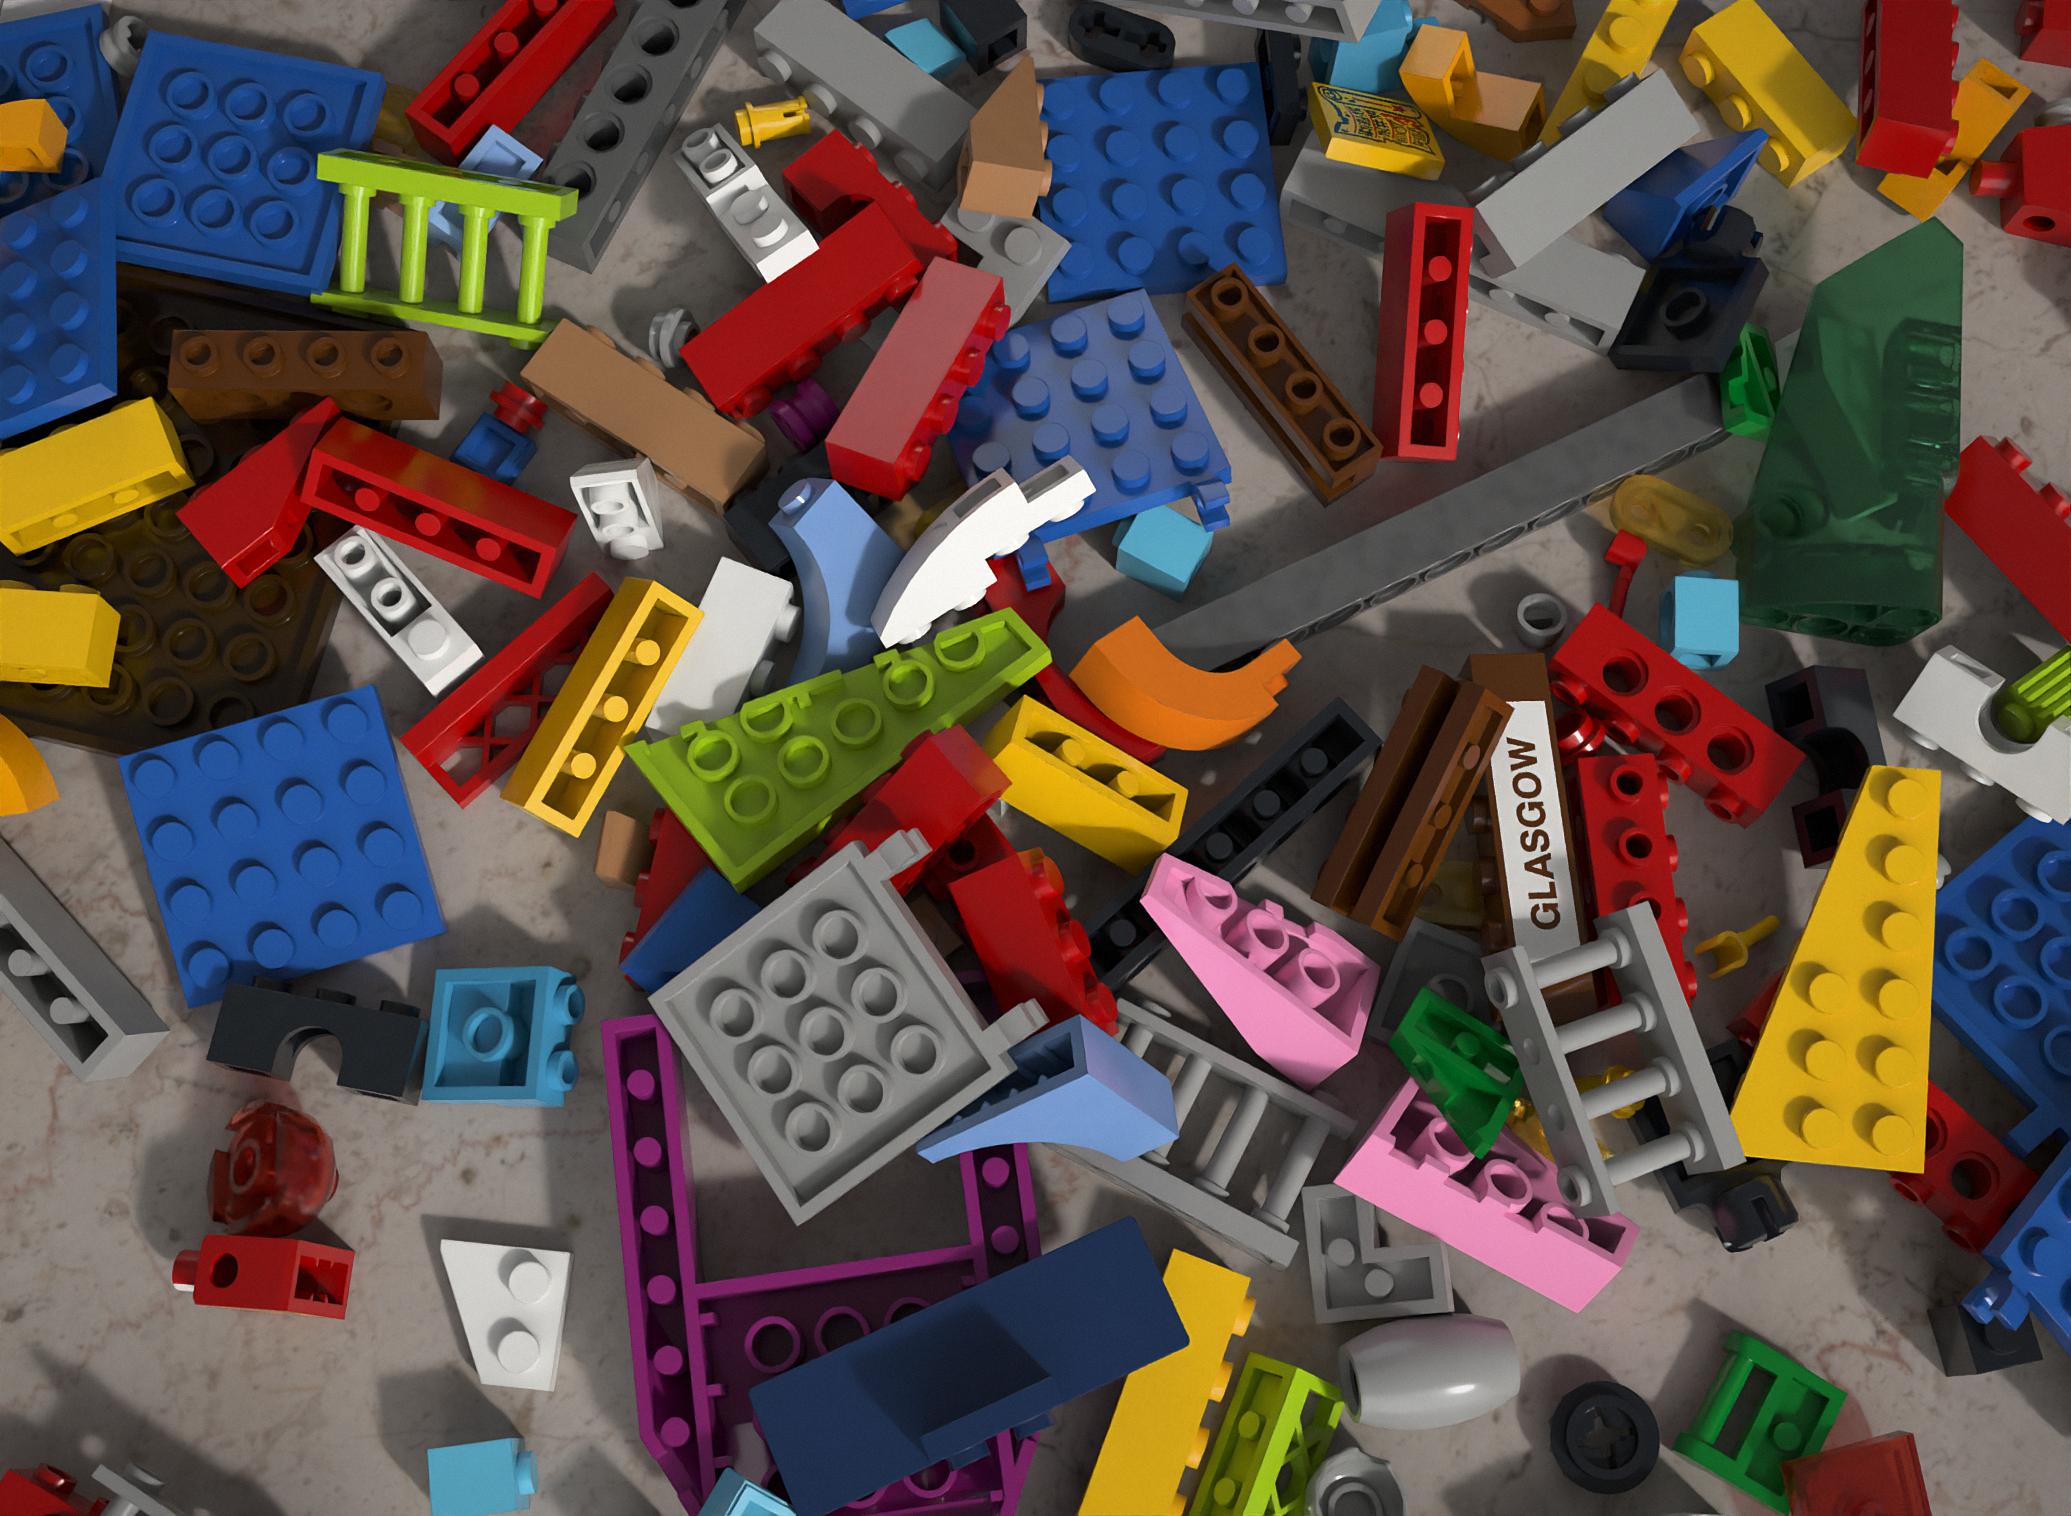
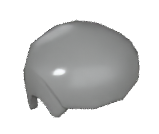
[1304,1447,1408,1516]

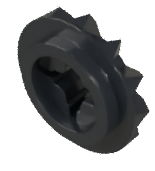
[1549,1381,1660,1495]

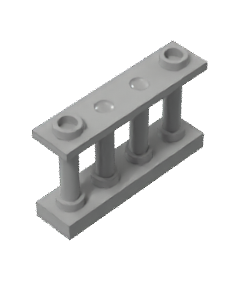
[1481,901,1747,1219]
[1045,997,1359,1272]

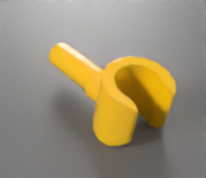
[1694,915,1781,979]

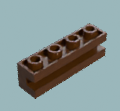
[1181,261,1384,508]
[1310,664,1515,943]

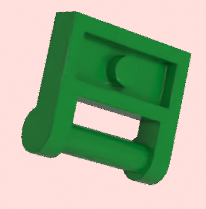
[1670,1330,1848,1516]

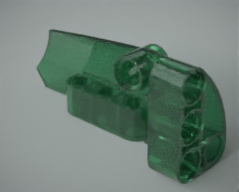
[1726,216,1964,647]

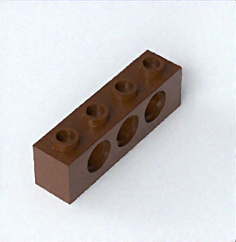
[167,330,443,420]

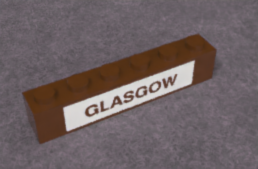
[1453,653,1598,1040]

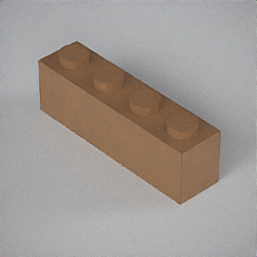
[519,318,771,522]

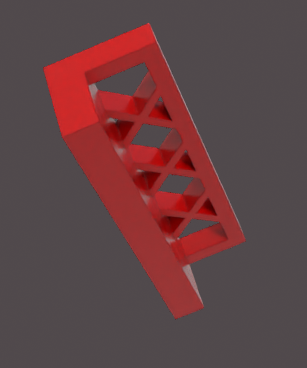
[399,571,614,809]

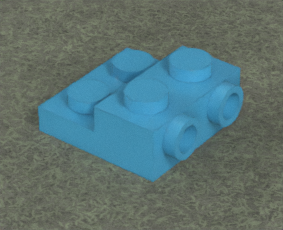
[421,966,585,1107]

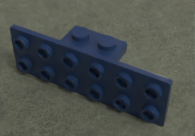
[748,1216,1190,1516]

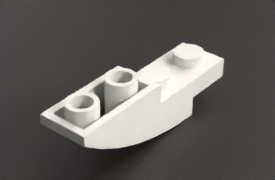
[670,123,820,283]
[870,455,1096,649]

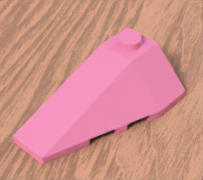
[1140,853,1381,1093]

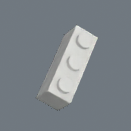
[645,556,802,743]

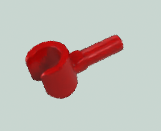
[1603,529,1647,619]

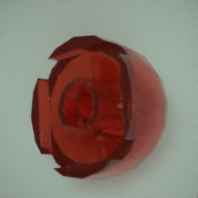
[206,1099,339,1238]

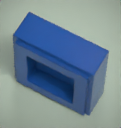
[448,411,538,486]

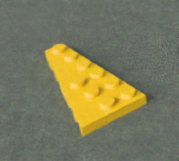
[1729,765,1941,1174]

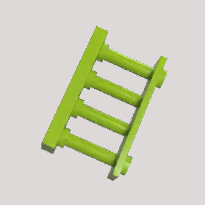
[310,148,579,350]

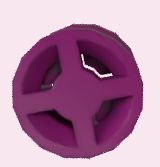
[768,377,841,453]

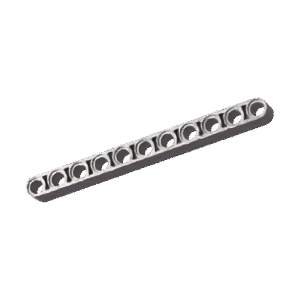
[1150,372,1734,673]

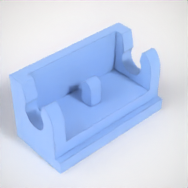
[427,124,543,263]

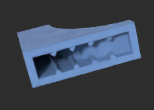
[768,477,906,689]
[916,1014,1180,1163]

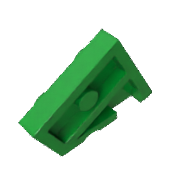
[1720,321,1801,448]
[1388,986,1525,1160]

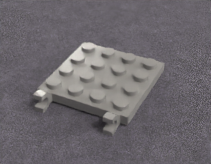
[647,828,1050,1226]

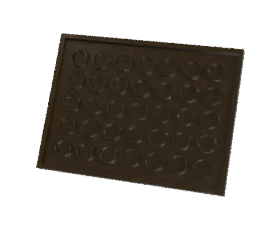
[0,263,418,758]

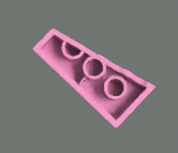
[1333,1074,1641,1313]

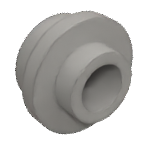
[649,308,701,370]

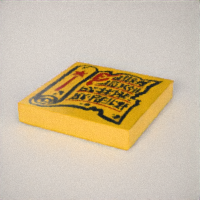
[1307,81,1445,181]

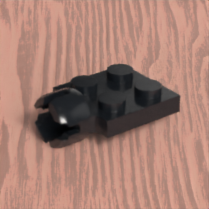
[1607,205,1770,372]
[1626,1038,1799,1253]

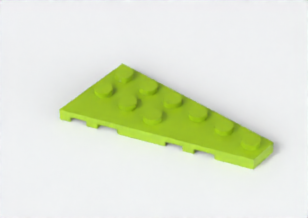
[623,607,1052,895]

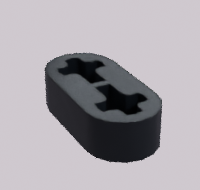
[1068,2,1176,73]

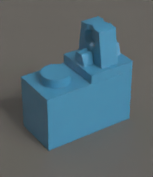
[1307,0,1440,95]

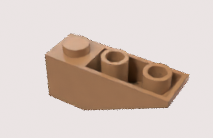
[956,56,1052,220]

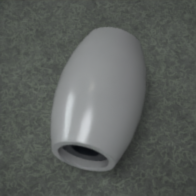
[1338,1313,1520,1430]

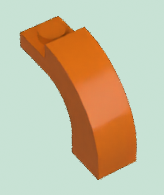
[1069,615,1302,751]

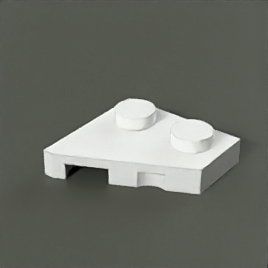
[440,1239,574,1392]

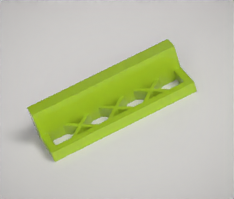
[1188,1351,1344,1516]

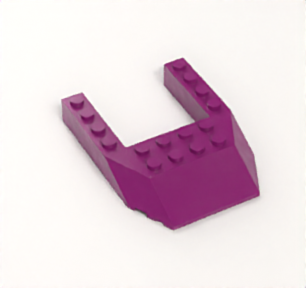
[600,968,1042,1516]

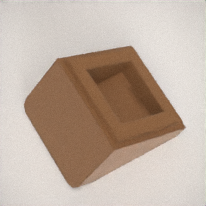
[593,810,656,891]

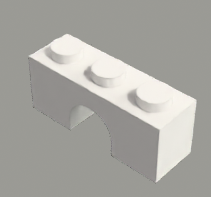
[1892,645,2071,825]

